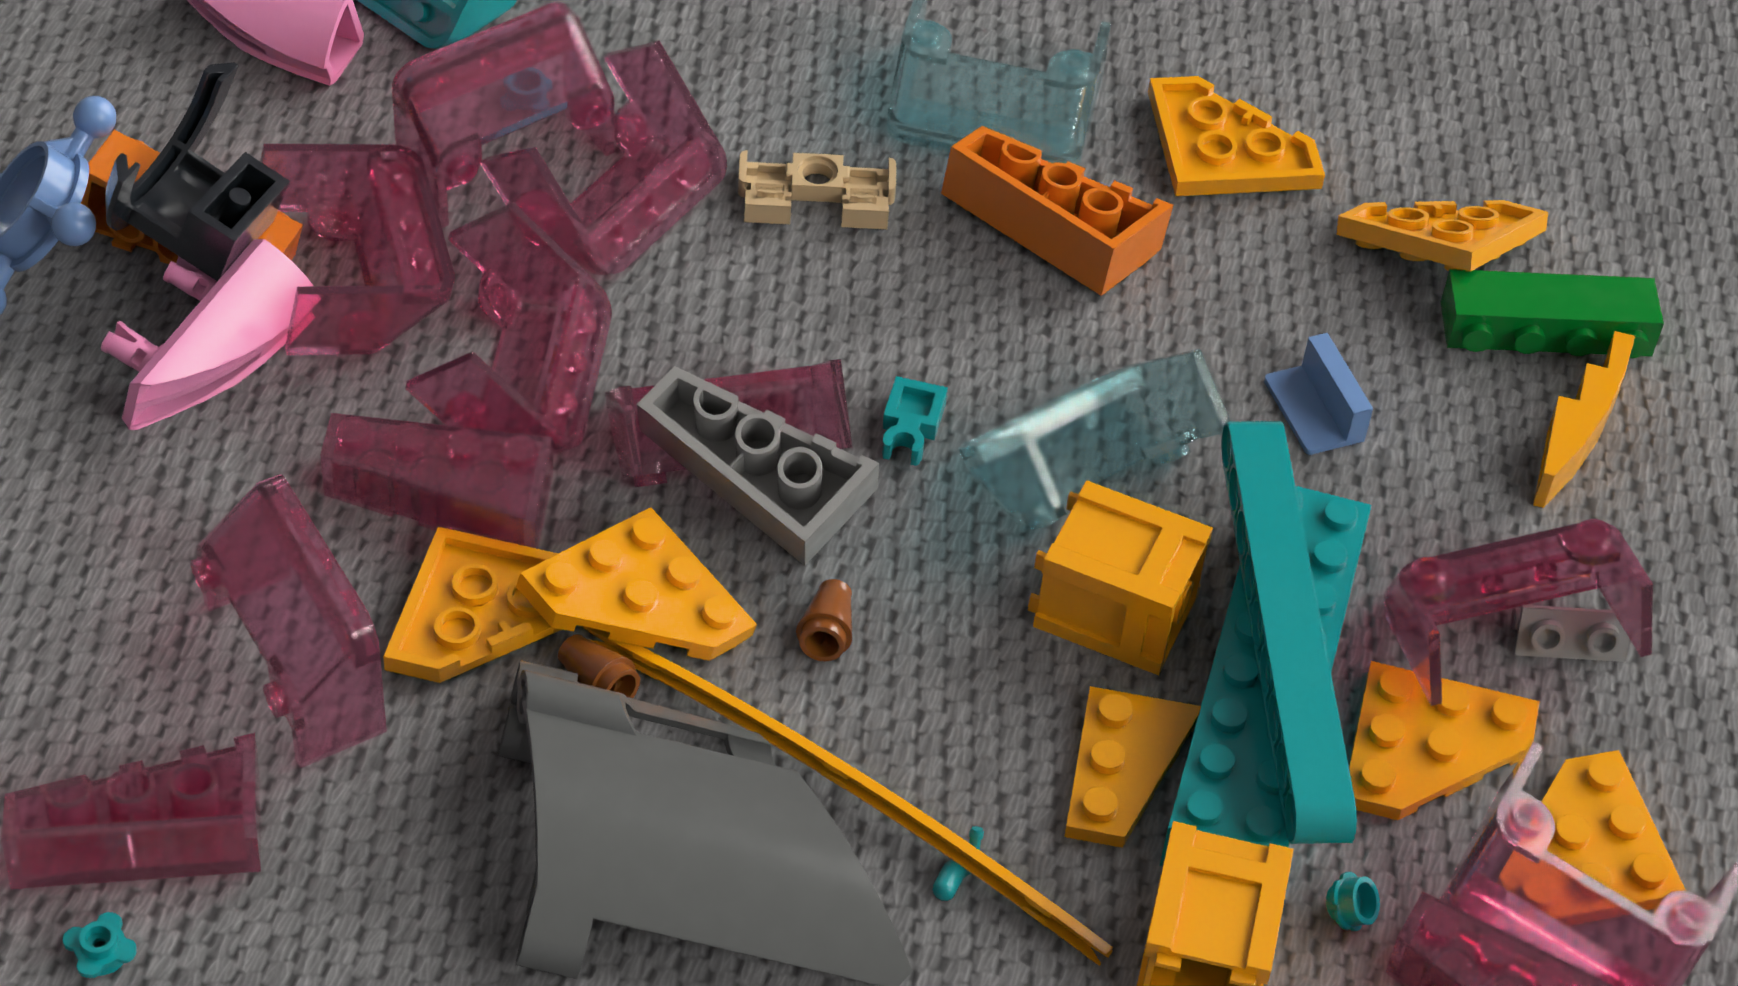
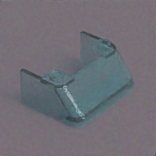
[886,0,1111,165]
[958,349,1230,530]

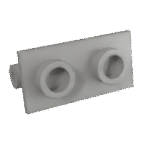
[1511,603,1635,662]

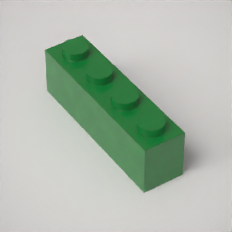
[1440,269,1664,358]

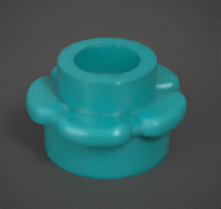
[1326,872,1380,931]

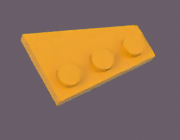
[1064,686,1201,848]

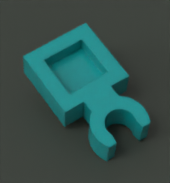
[882,376,948,466]

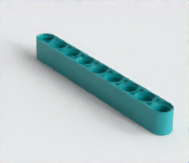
[1221,421,1357,844]

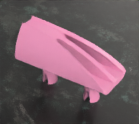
[187,0,364,86]
[101,239,320,430]

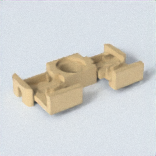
[738,150,896,229]

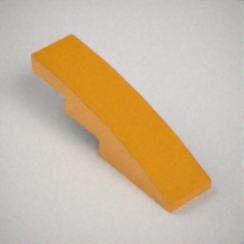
[1533,331,1635,508]

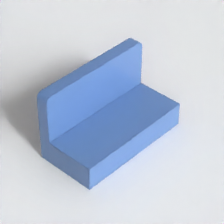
[1264,333,1373,455]

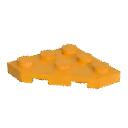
[1148,76,1325,196]
[1337,200,1548,272]
[516,507,757,661]
[383,527,563,683]
[1349,661,1540,820]
[1495,750,1687,935]

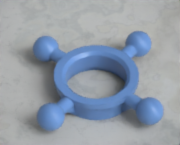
[0,96,116,315]

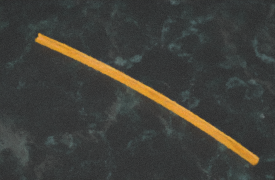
[583,626,1113,966]

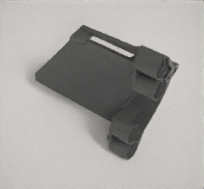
[498,660,913,986]

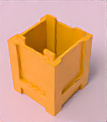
[1028,480,1213,676]
[1136,821,1294,986]

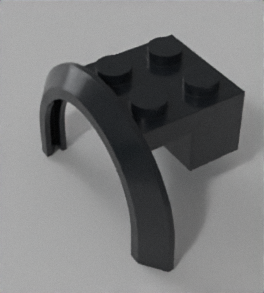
[105,62,290,281]

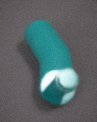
[932,826,984,901]

